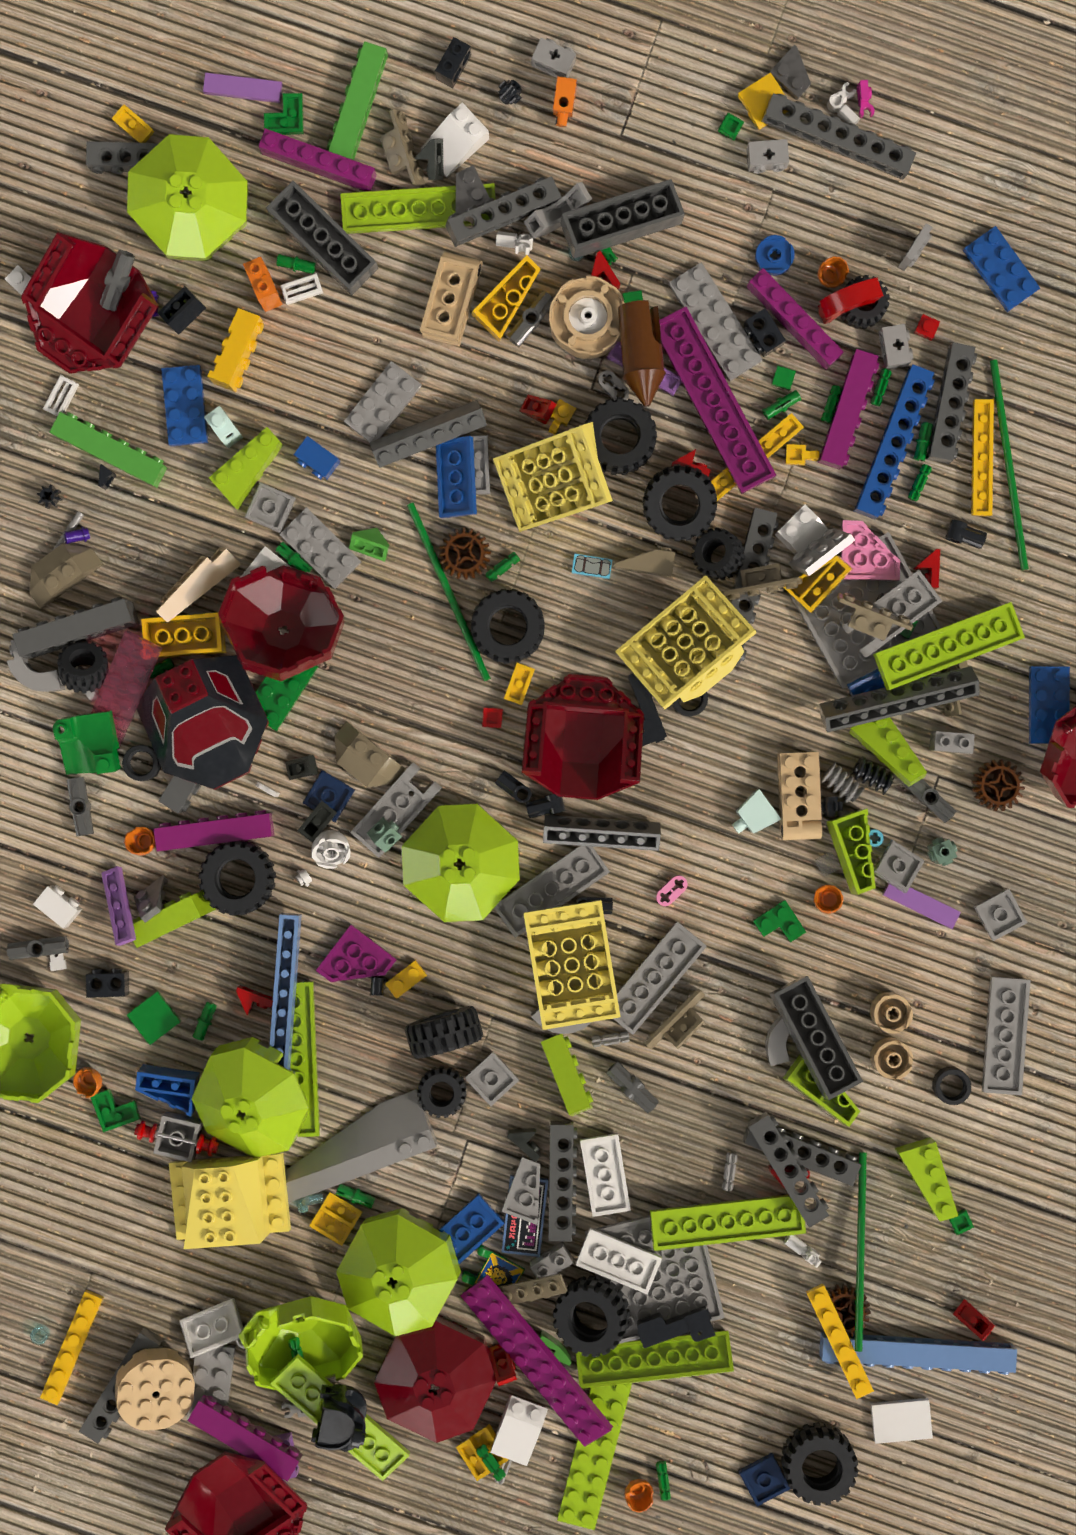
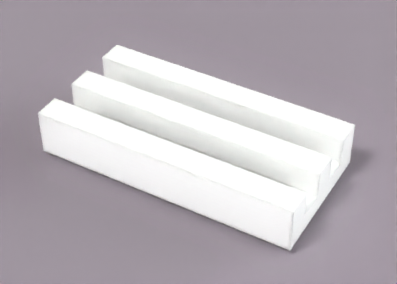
[280,273,323,305]
[43,375,79,416]

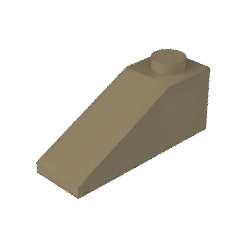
[614,547,676,577]

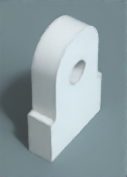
[255,782,280,797]
[49,953,67,971]

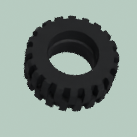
[585,397,657,475]
[643,464,717,542]
[471,588,545,664]
[198,841,276,916]
[405,1006,483,1059]
[553,1276,630,1357]
[781,1422,859,1506]

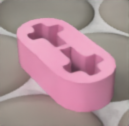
[656,875,688,906]

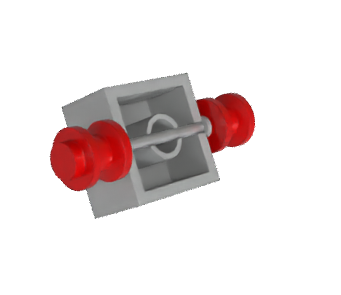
[134,1111,219,1162]

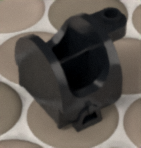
[311,1384,367,1452]

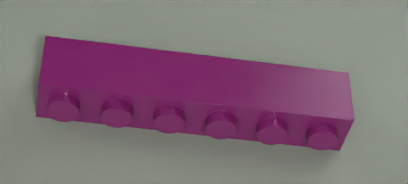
[258,128,377,192]
[747,268,844,370]
[818,349,880,470]
[154,810,275,852]
[187,1395,303,1482]

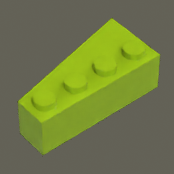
[209,427,283,510]
[850,717,927,787]
[826,808,876,895]
[132,891,216,948]
[541,1034,594,1116]
[783,1054,860,1127]
[894,1137,958,1222]

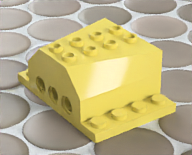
[493,422,613,532]
[615,575,757,710]
[524,900,620,1030]
[169,1153,291,1249]

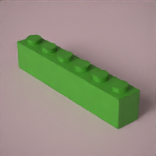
[327,41,388,160]
[49,412,167,488]

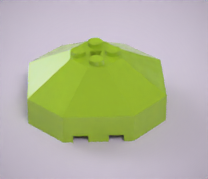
[127,134,248,262]
[401,803,520,922]
[0,983,81,1103]
[192,1037,309,1158]
[336,1208,461,1336]
[238,1296,363,1391]

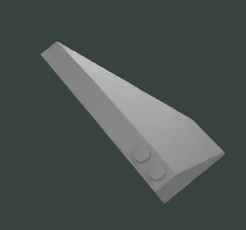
[285,1089,438,1202]

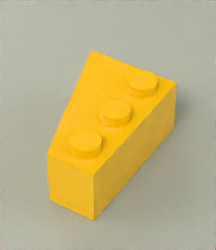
[783,555,853,613]

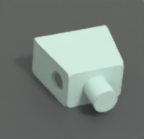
[204,406,243,448]
[732,789,781,834]

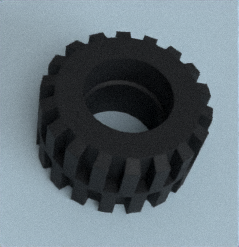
[841,275,890,329]
[691,528,745,580]
[57,640,109,694]
[417,1066,467,1118]

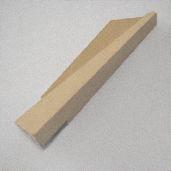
[155,547,240,622]

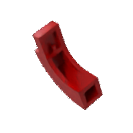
[818,277,883,324]

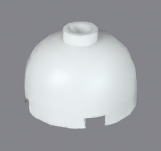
[311,830,351,869]

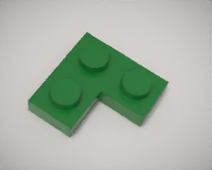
[264,93,304,135]
[752,899,806,943]
[90,1089,141,1133]

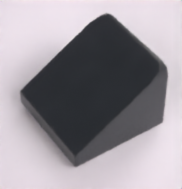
[98,464,116,490]

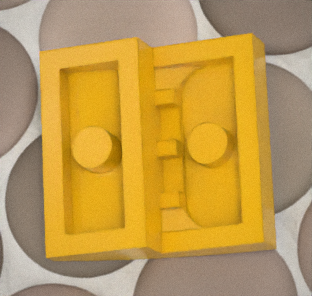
[738,72,788,130]
[309,1192,362,1246]
[456,1424,509,1481]

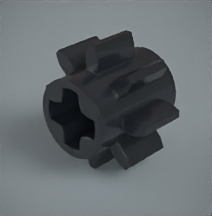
[498,80,522,105]
[37,484,63,509]
[821,797,843,817]

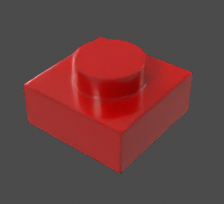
[914,314,940,341]
[482,708,503,728]

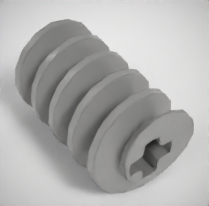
[821,762,865,804]

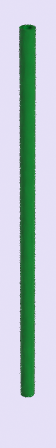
[990,360,1029,570]

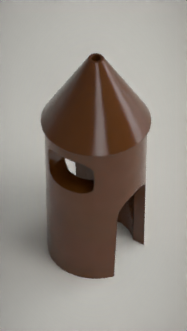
[618,300,666,407]

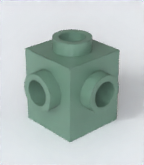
[367,817,402,853]
[927,837,958,866]

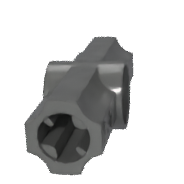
[100,249,135,311]
[506,291,553,347]
[67,777,94,837]
[902,779,957,823]
[7,936,69,960]
[606,1061,659,1113]

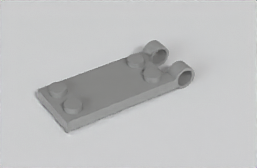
[842,570,942,658]
[350,762,442,858]

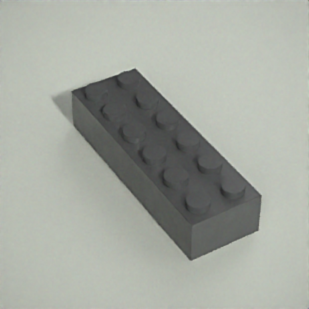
[560,179,685,259]
[266,181,379,296]
[12,597,140,659]
[769,976,863,1100]

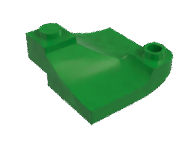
[53,710,121,775]

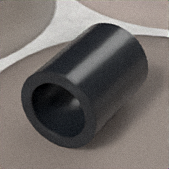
[370,977,385,996]

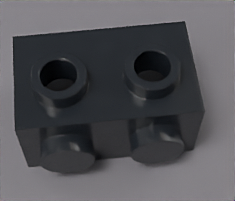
[157,286,206,335]

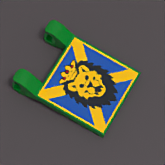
[461,1244,525,1287]

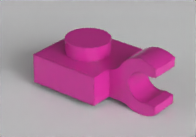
[857,80,875,118]

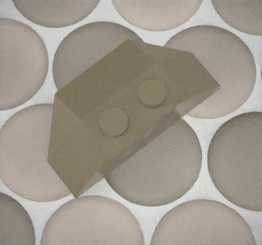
[30,543,104,609]
[334,721,406,787]

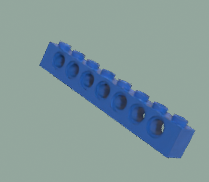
[853,364,935,520]

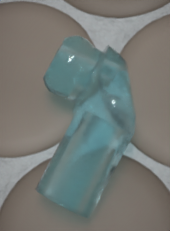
[296,1193,324,1213]

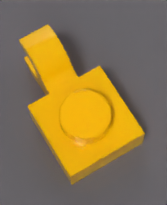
[548,399,576,435]
[785,444,820,466]

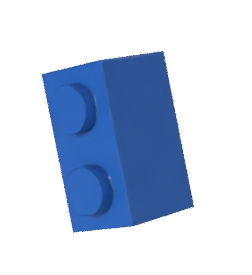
[294,436,341,480]

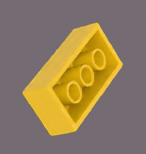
[141,612,226,659]

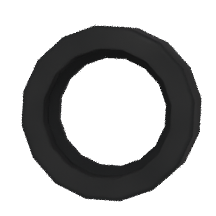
[672,692,708,717]
[122,745,161,781]
[932,1067,971,1105]

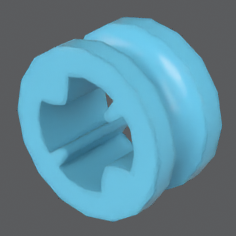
[869,829,884,847]

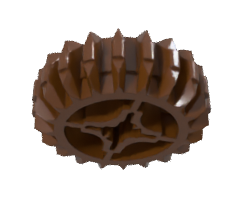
[439,527,491,580]
[972,759,1025,811]
[828,1284,871,1337]

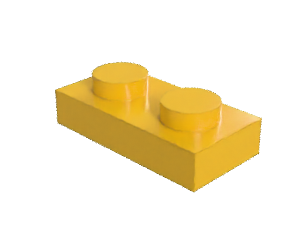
[111,104,154,143]
[504,663,535,705]
[385,960,427,999]

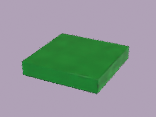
[127,991,181,1045]

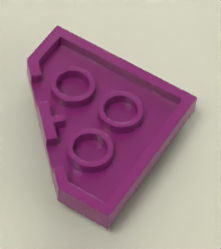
[316,924,397,982]

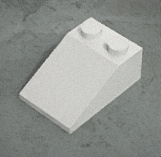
[421,102,489,178]
[775,505,828,555]
[490,1395,548,1466]

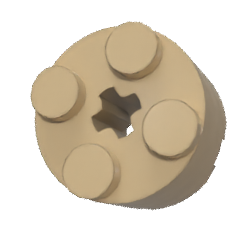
[870,992,913,1034]
[870,1037,913,1079]

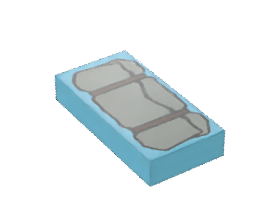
[572,554,613,579]

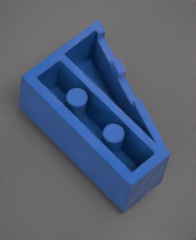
[135,1064,200,1117]

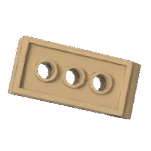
[420,251,482,347]
[777,752,822,840]

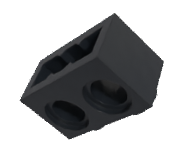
[435,37,471,89]
[743,308,786,357]
[86,968,129,998]

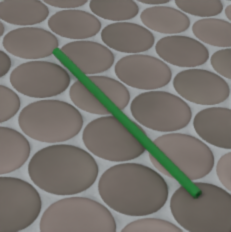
[407,503,491,682]
[855,1152,867,1352]

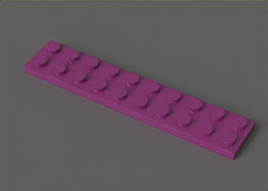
[659,307,776,494]
[460,1275,613,1447]

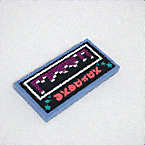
[502,1175,548,1257]

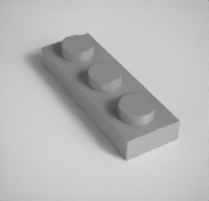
[471,435,490,495]

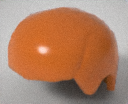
[818,256,849,288]
[124,827,156,856]
[813,885,843,914]
[73,1067,103,1098]
[624,1479,654,1513]

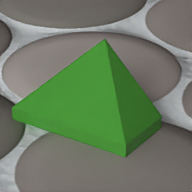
[349,528,389,562]

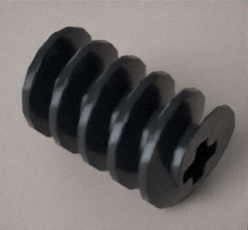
[850,756,894,795]

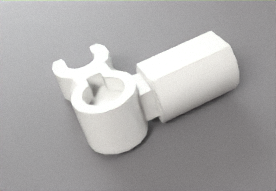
[827,82,860,125]
[496,231,533,255]
[784,1235,822,1268]

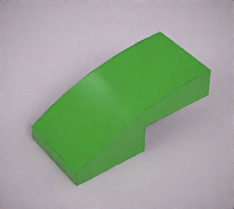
[539,1329,571,1366]

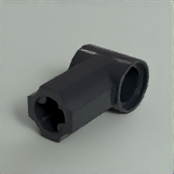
[945,519,987,549]
[495,770,532,803]
[525,794,566,819]
[574,896,613,915]

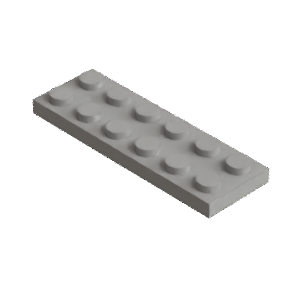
[668,262,763,382]
[494,846,610,938]
[613,921,707,1035]
[982,976,1031,1095]

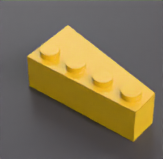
[472,255,541,342]
[207,308,264,393]

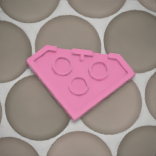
[841,520,900,581]

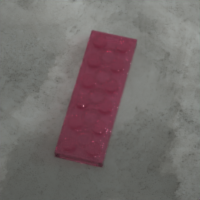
[91,630,162,750]

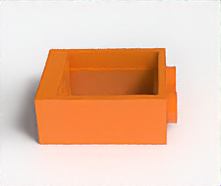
[243,256,283,312]

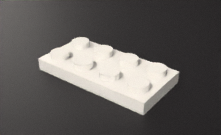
[580,1133,631,1217]
[575,1227,662,1295]

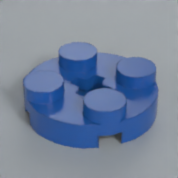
[755,235,795,276]

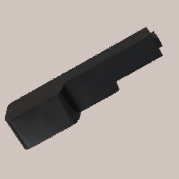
[627,673,667,746]
[637,1306,715,1348]

